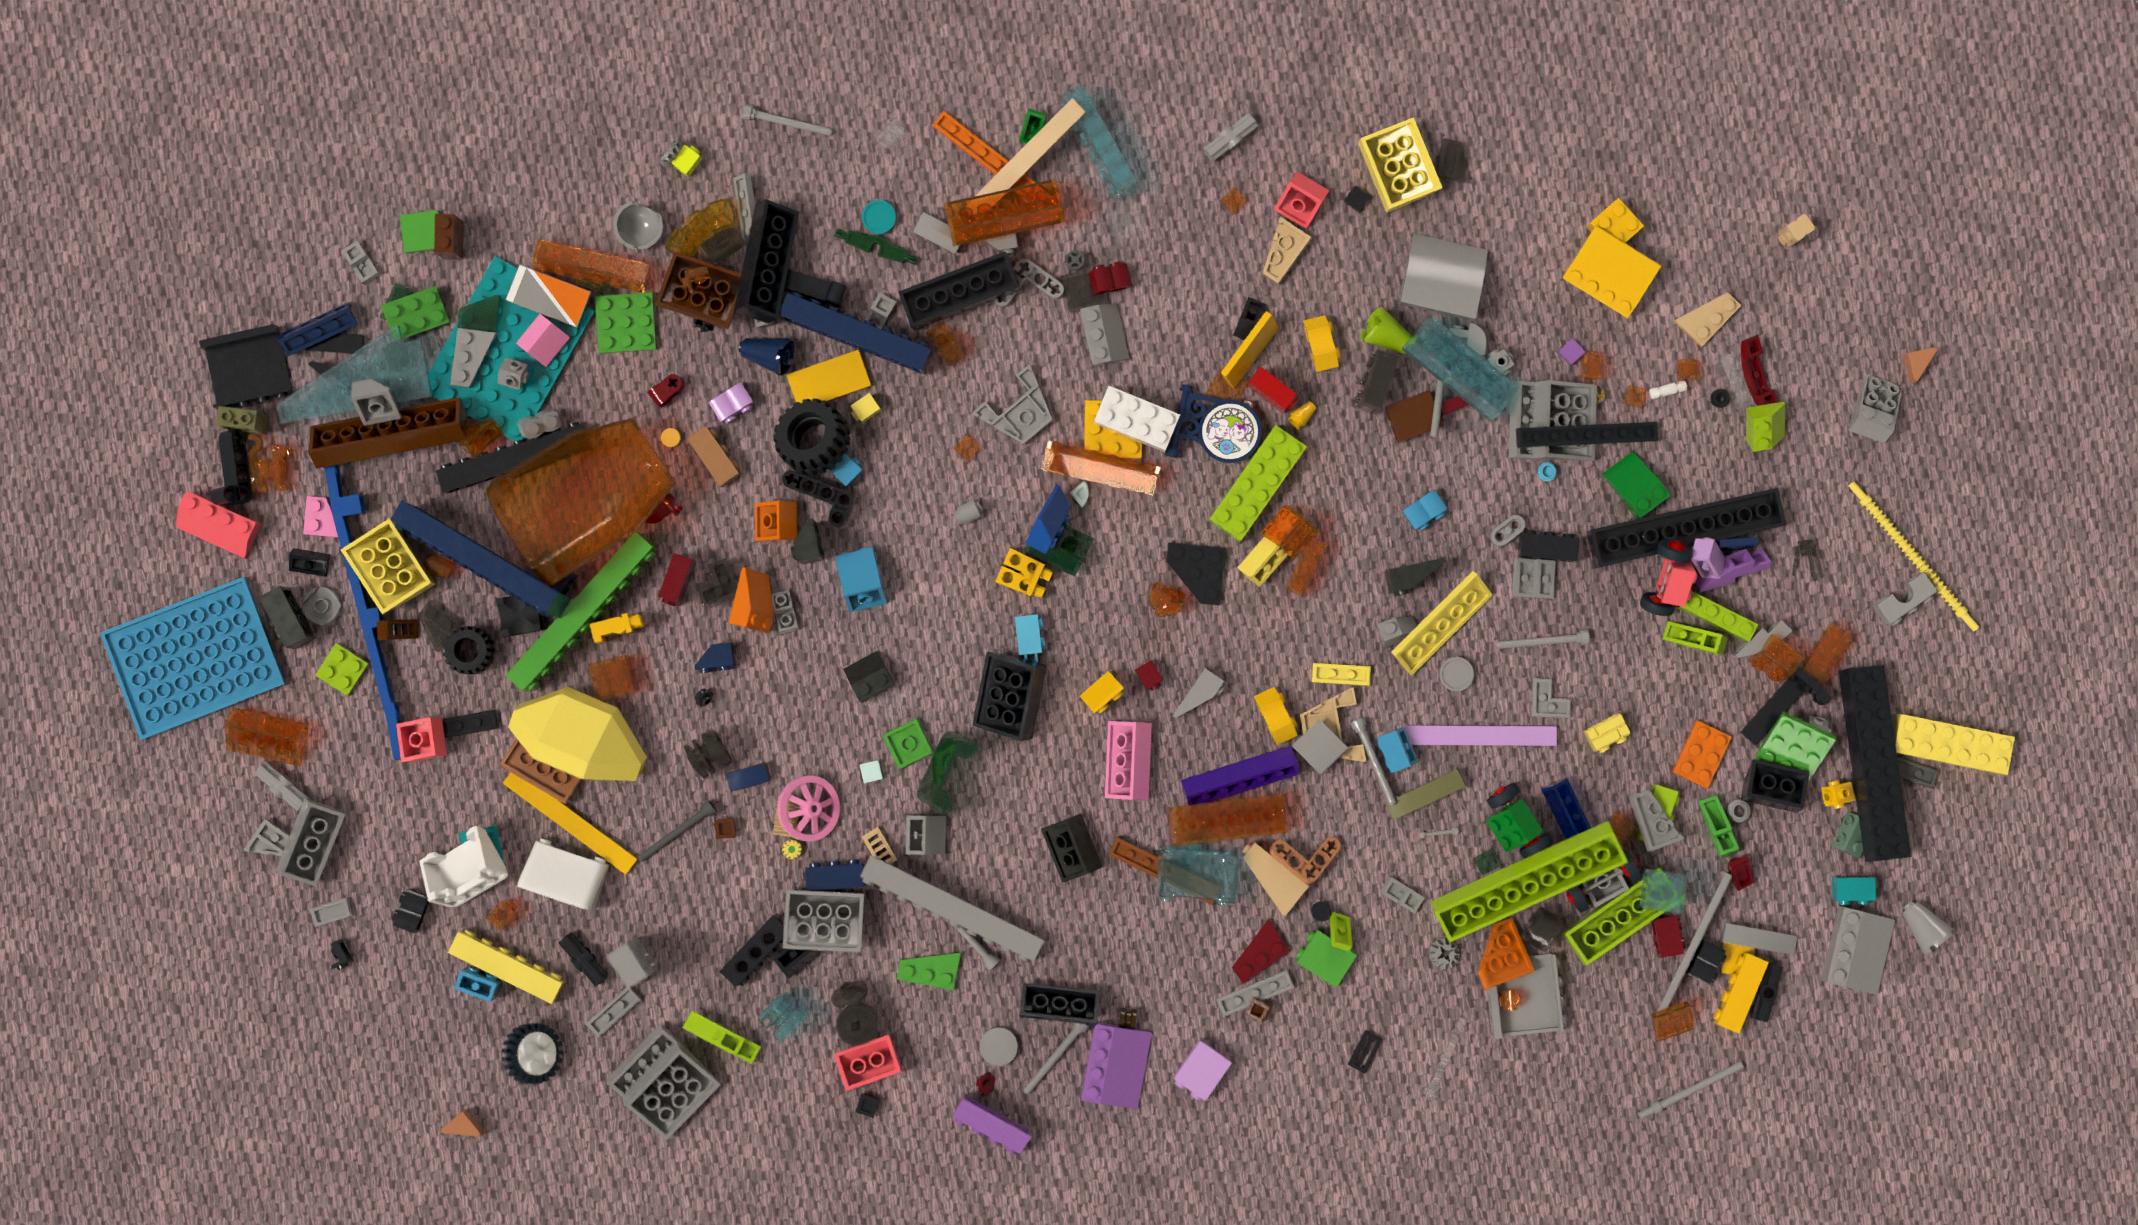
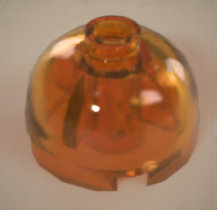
[1148,582,1188,617]

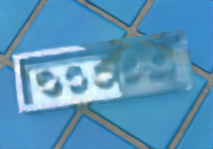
[1060,83,1138,201]
[1402,314,1519,422]

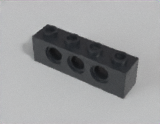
[719,914,784,987]

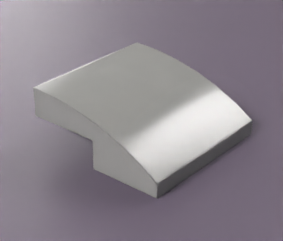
[1512,558,1556,599]
[1292,719,1348,775]

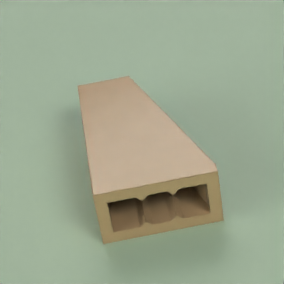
[1242,842,1309,916]

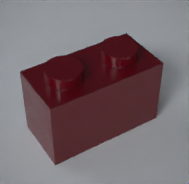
[1651,915,1686,958]

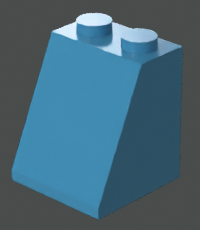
[835,547,887,613]

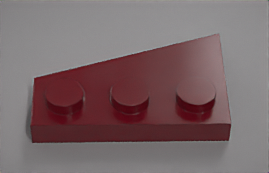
[1232,919,1290,983]

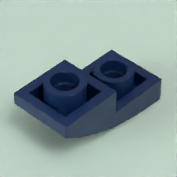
[726,762,771,792]

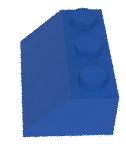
[1025,484,1071,554]

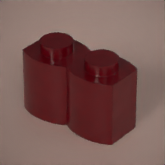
[1088,262,1133,295]

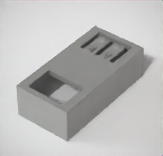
[607,938,659,989]

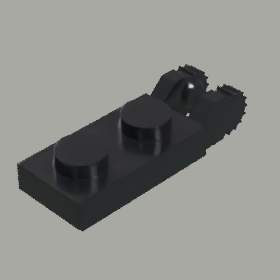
[1782,662,1831,706]

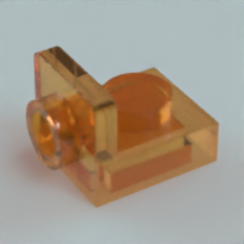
[682,266,710,294]

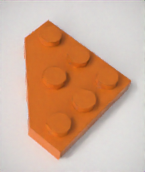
[1477,917,1535,990]

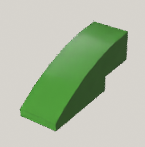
[1698,795,1739,859]

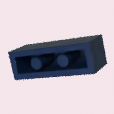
[805,859,865,891]

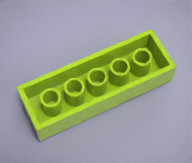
[1208,425,1307,542]
[1561,867,1682,966]

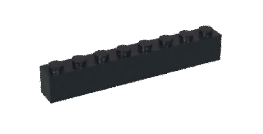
[436,422,592,494]

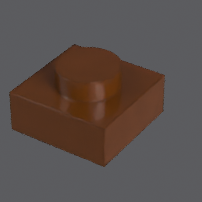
[715,818,736,839]

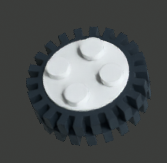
[502,1023,563,1084]

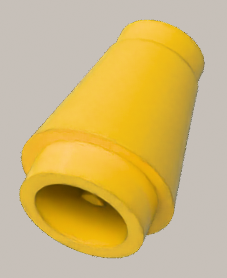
[1288,401,1316,429]

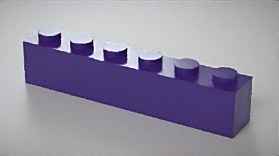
[1181,746,1300,809]

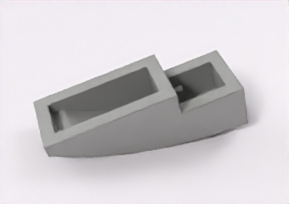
[1732,620,1792,658]

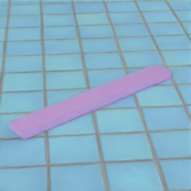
[1402,726,1557,746]

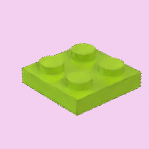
[315,643,369,696]

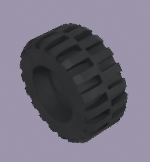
[773,398,851,476]

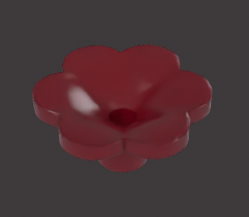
[976,1071,995,1096]

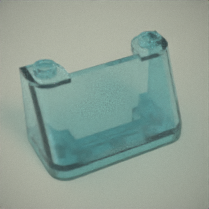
[1157,846,1240,906]

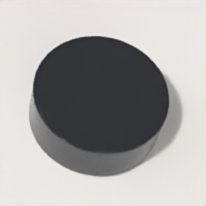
[1311,902,1331,922]

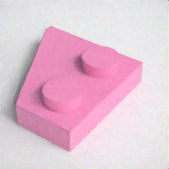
[303,496,338,537]

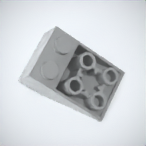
[1848,374,1903,443]

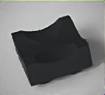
[496,596,543,637]

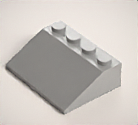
[783,890,864,952]
[1821,906,1895,995]

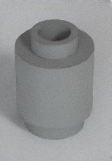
[954,499,983,525]

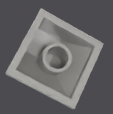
[351,379,402,426]

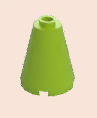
[1360,307,1416,354]

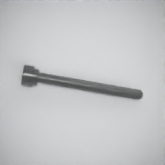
[638,800,717,862]

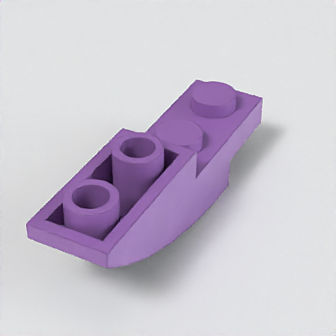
[1694,549,1772,593]

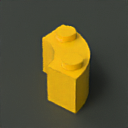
[1303,315,1341,372]
[1254,687,1298,745]

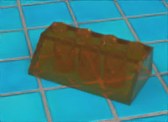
[224,707,308,767]

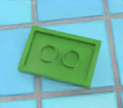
[380,286,449,342]

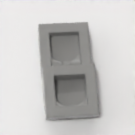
[341,240,380,285]
[863,293,896,330]
[1380,876,1425,914]

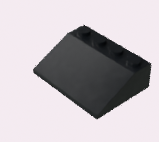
[972,652,1047,741]

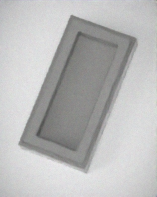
[310,897,353,927]

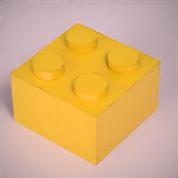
[1586,198,1644,243]

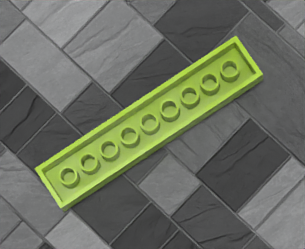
[1431,821,1628,942]

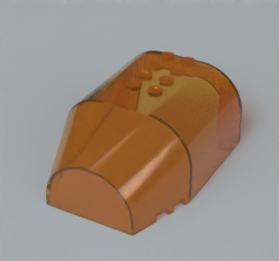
[486,418,676,586]

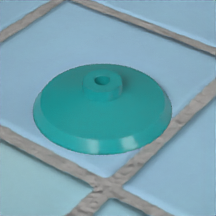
[862,200,896,234]

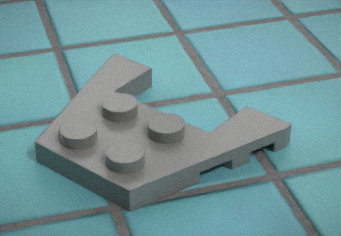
[972,365,1052,445]

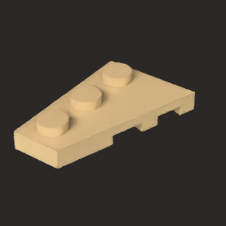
[1263,217,1312,285]
[1673,292,1741,347]

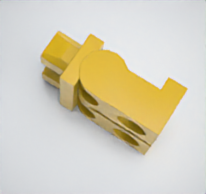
[995,548,1053,598]
[590,613,645,644]

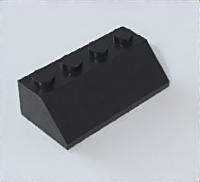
[1019,983,1100,1025]

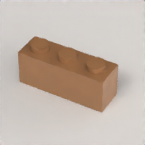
[687,426,741,488]

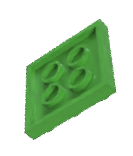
[595,292,657,354]
[1755,712,1836,782]

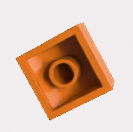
[755,501,798,541]

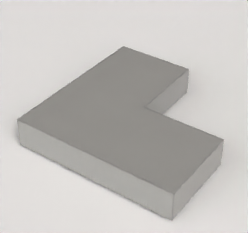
[1531,678,1571,718]

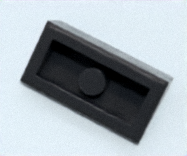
[289,548,330,577]

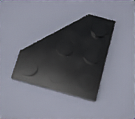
[1166,542,1226,606]

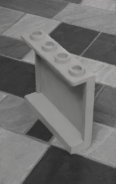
[1487,953,1566,1039]

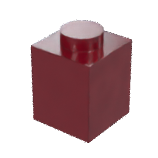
[1134,660,1163,691]

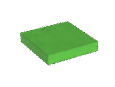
[400,210,439,254]
[882,718,934,769]

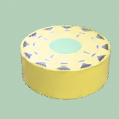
[782,840,802,859]

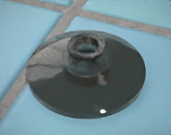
[831,981,868,1008]

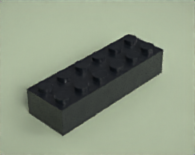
[734,199,799,324]
[898,251,1021,330]

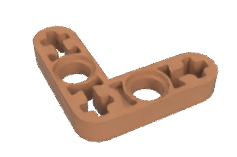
[1270,837,1341,884]

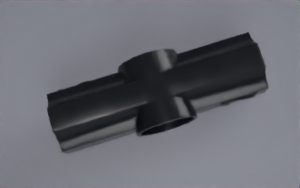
[558,932,609,987]
[1750,963,1783,1023]

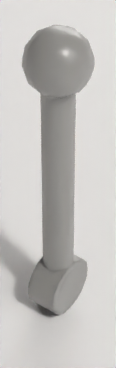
[1419,827,1459,839]

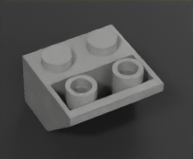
[906,815,946,855]

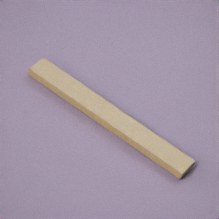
[965,98,1086,220]

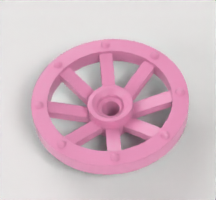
[777,776,840,841]

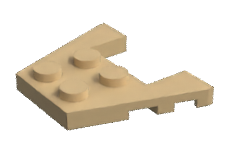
[1299,687,1366,762]

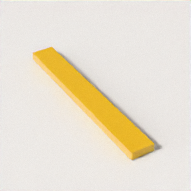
[503,772,638,875]

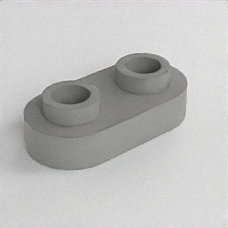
[1490,515,1525,546]

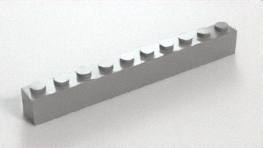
[860,855,1044,962]

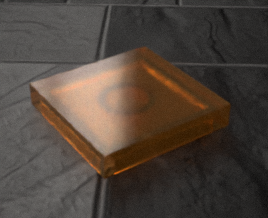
[1651,1001,1693,1042]

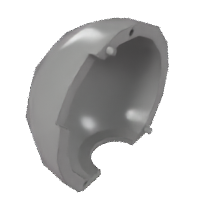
[613,201,663,250]

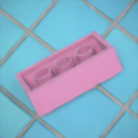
[1105,721,1152,800]

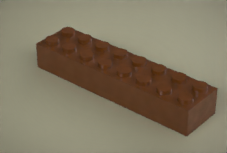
[308,397,467,469]

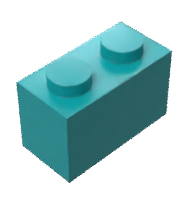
[1832,876,1876,905]

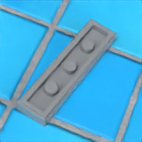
[1216,969,1295,1017]

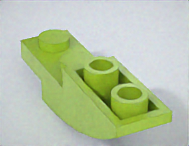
[682,1010,761,1064]

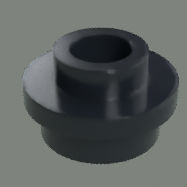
[1710,389,1730,408]

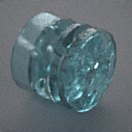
[758,991,810,1043]

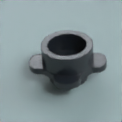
[694,688,714,707]

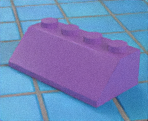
[952,1094,1032,1154]

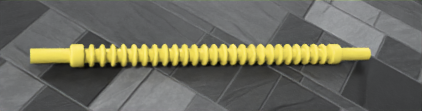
[1848,481,1979,632]

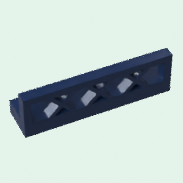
[278,302,358,356]

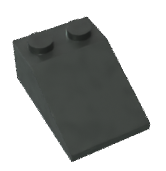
[1385,558,1446,596]

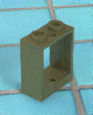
[216,406,269,435]

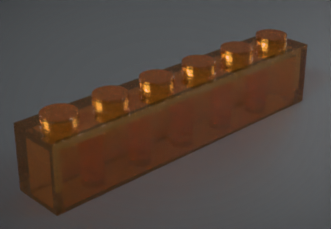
[532,239,651,293]
[1042,441,1160,496]

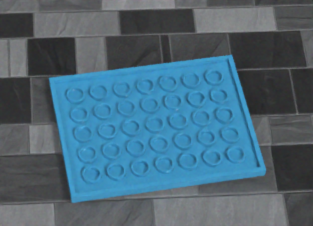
[100,577,286,740]

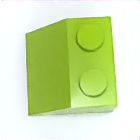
[1746,402,1785,452]

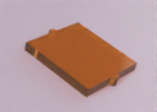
[1205,367,1248,401]

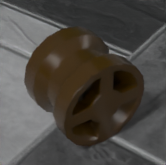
[1119,1008,1137,1028]

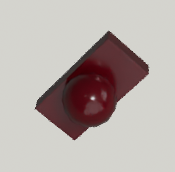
[1727,855,1755,891]

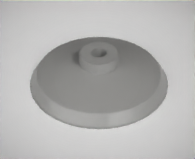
[1440,657,1474,691]

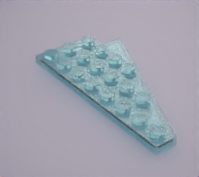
[277,325,432,424]

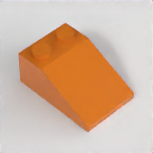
[728,567,774,633]

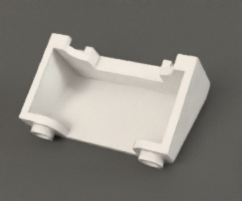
[419,826,508,907]
[517,838,610,910]

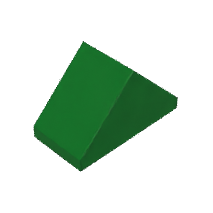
[1019,108,1047,144]

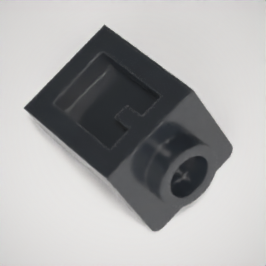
[329,939,352,971]

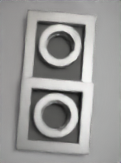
[771,590,799,634]

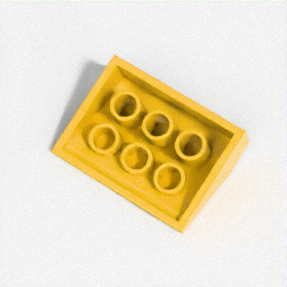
[1563,225,1661,318]

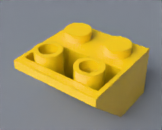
[1079,671,1124,714]

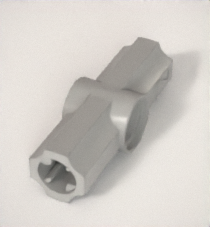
[1203,113,1258,162]
[254,761,310,811]

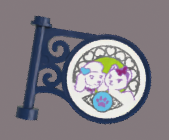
[1164,384,1262,463]

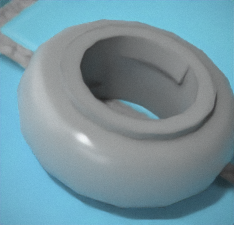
[1727,799,1751,823]

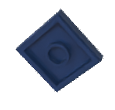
[1716,537,1759,551]

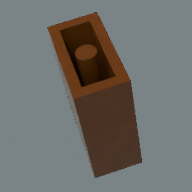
[434,214,464,260]
[1384,390,1444,443]

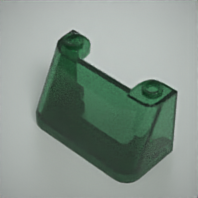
[917,731,980,815]

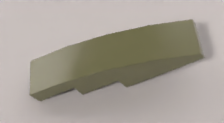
[1386,768,1466,820]

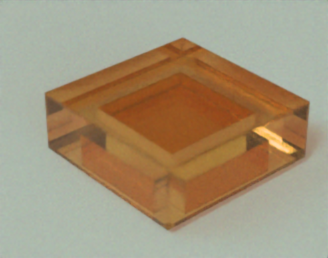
[1220,187,1247,215]
[1623,385,1647,409]
[953,435,980,462]

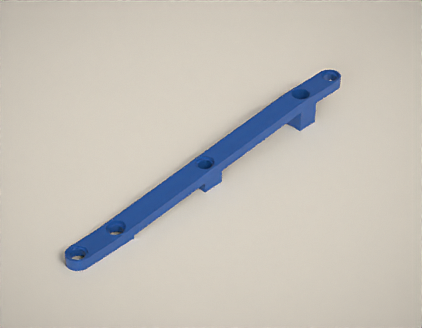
[325,465,401,761]

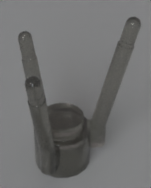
[1792,539,1824,581]

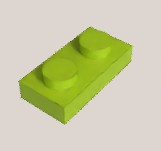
[1330,912,1352,951]

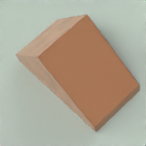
[1903,347,1938,383]
[441,1109,483,1137]

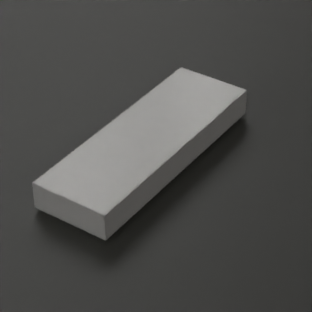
[586,987,642,1038]

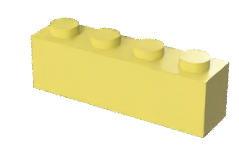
[1237,510,1310,587]

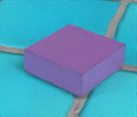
[1558,338,1585,366]

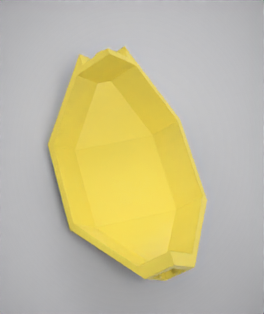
[508,687,647,781]

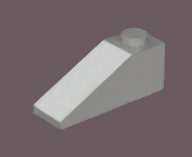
[1172,668,1225,718]

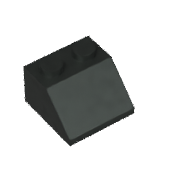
[843,651,895,703]

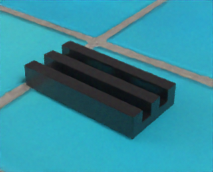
[1348,1030,1383,1074]

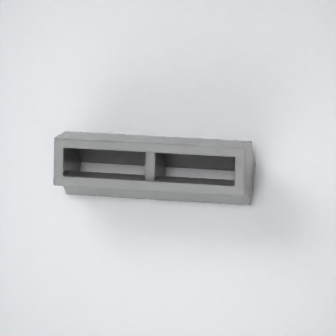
[913,212,966,254]

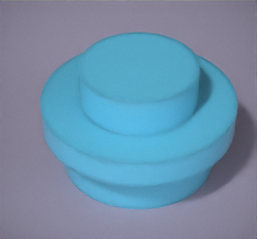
[1538,462,1557,482]

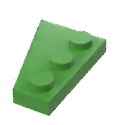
[897,952,961,990]

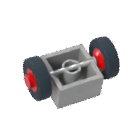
[1566,850,1642,913]

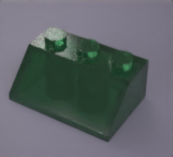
[1024,525,1094,577]

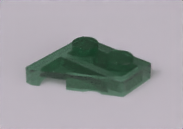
[457,295,501,332]

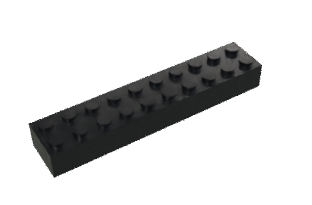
[1586,488,1787,568]
[1838,665,1911,862]

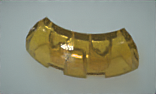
[665,198,736,258]

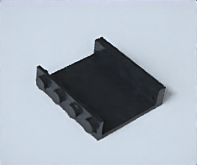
[199,324,293,409]

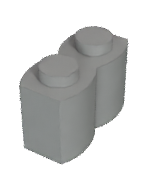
[517,409,562,439]

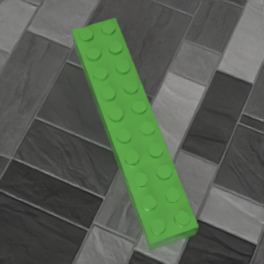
[505,531,658,692]

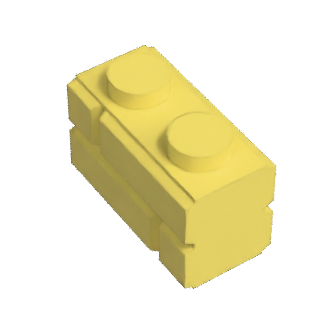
[1583,713,1631,753]

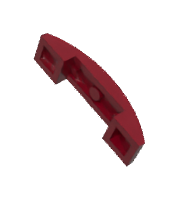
[1741,335,1778,406]

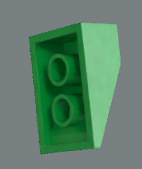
[1602,451,1671,519]

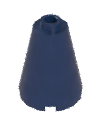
[739,338,794,376]

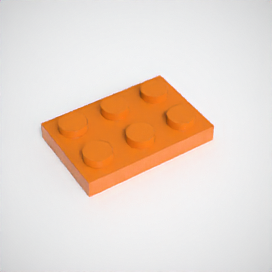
[1672,720,1732,789]

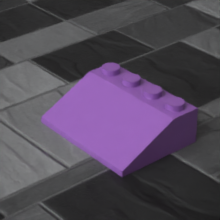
[1081,1022,1152,1109]

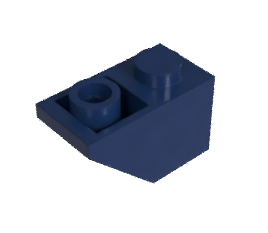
[695,642,735,673]

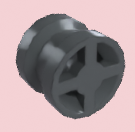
[1066,250,1085,271]

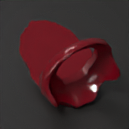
[643,490,683,524]

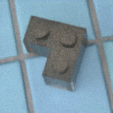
[697,558,738,609]

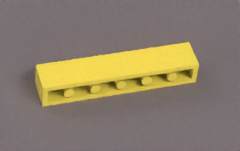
[448,929,565,1004]

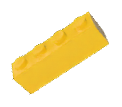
[1713,952,1769,1034]

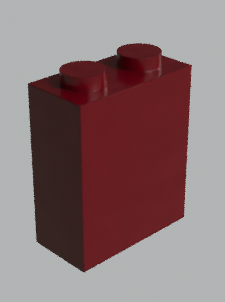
[658,553,697,606]

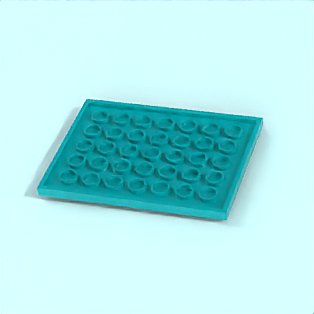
[420,256,595,442]

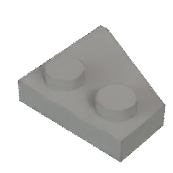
[244,819,290,856]

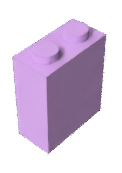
[1173,1039,1232,1101]

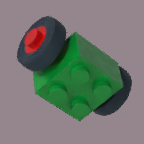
[1485,783,1553,859]

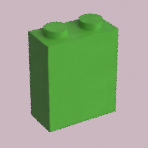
[1295,929,1357,988]

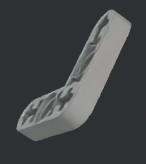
[994,259,1064,307]

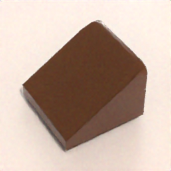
[1246,997,1273,1023]

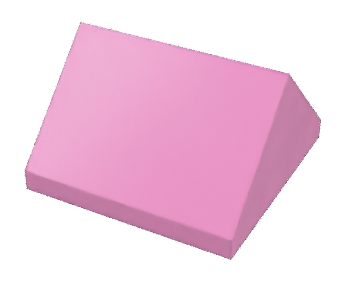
[516,314,570,368]

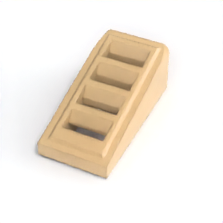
[862,827,898,864]

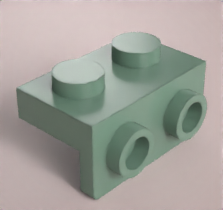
[1832,812,1863,859]

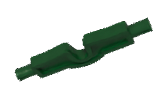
[834,229,918,265]

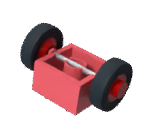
[1640,539,1697,616]

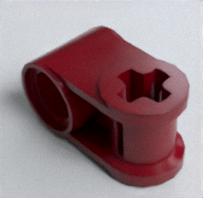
[647,374,685,408]

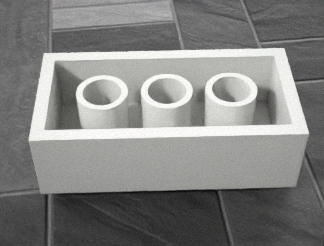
[1094,386,1180,452]

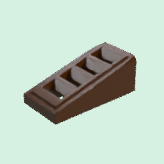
[377,619,419,640]

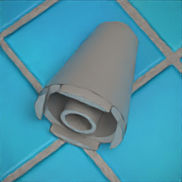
[1903,901,1956,956]

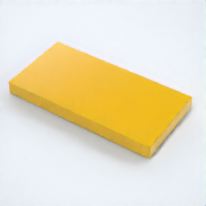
[1221,311,1280,389]
[787,350,871,403]

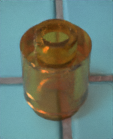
[425,554,455,579]

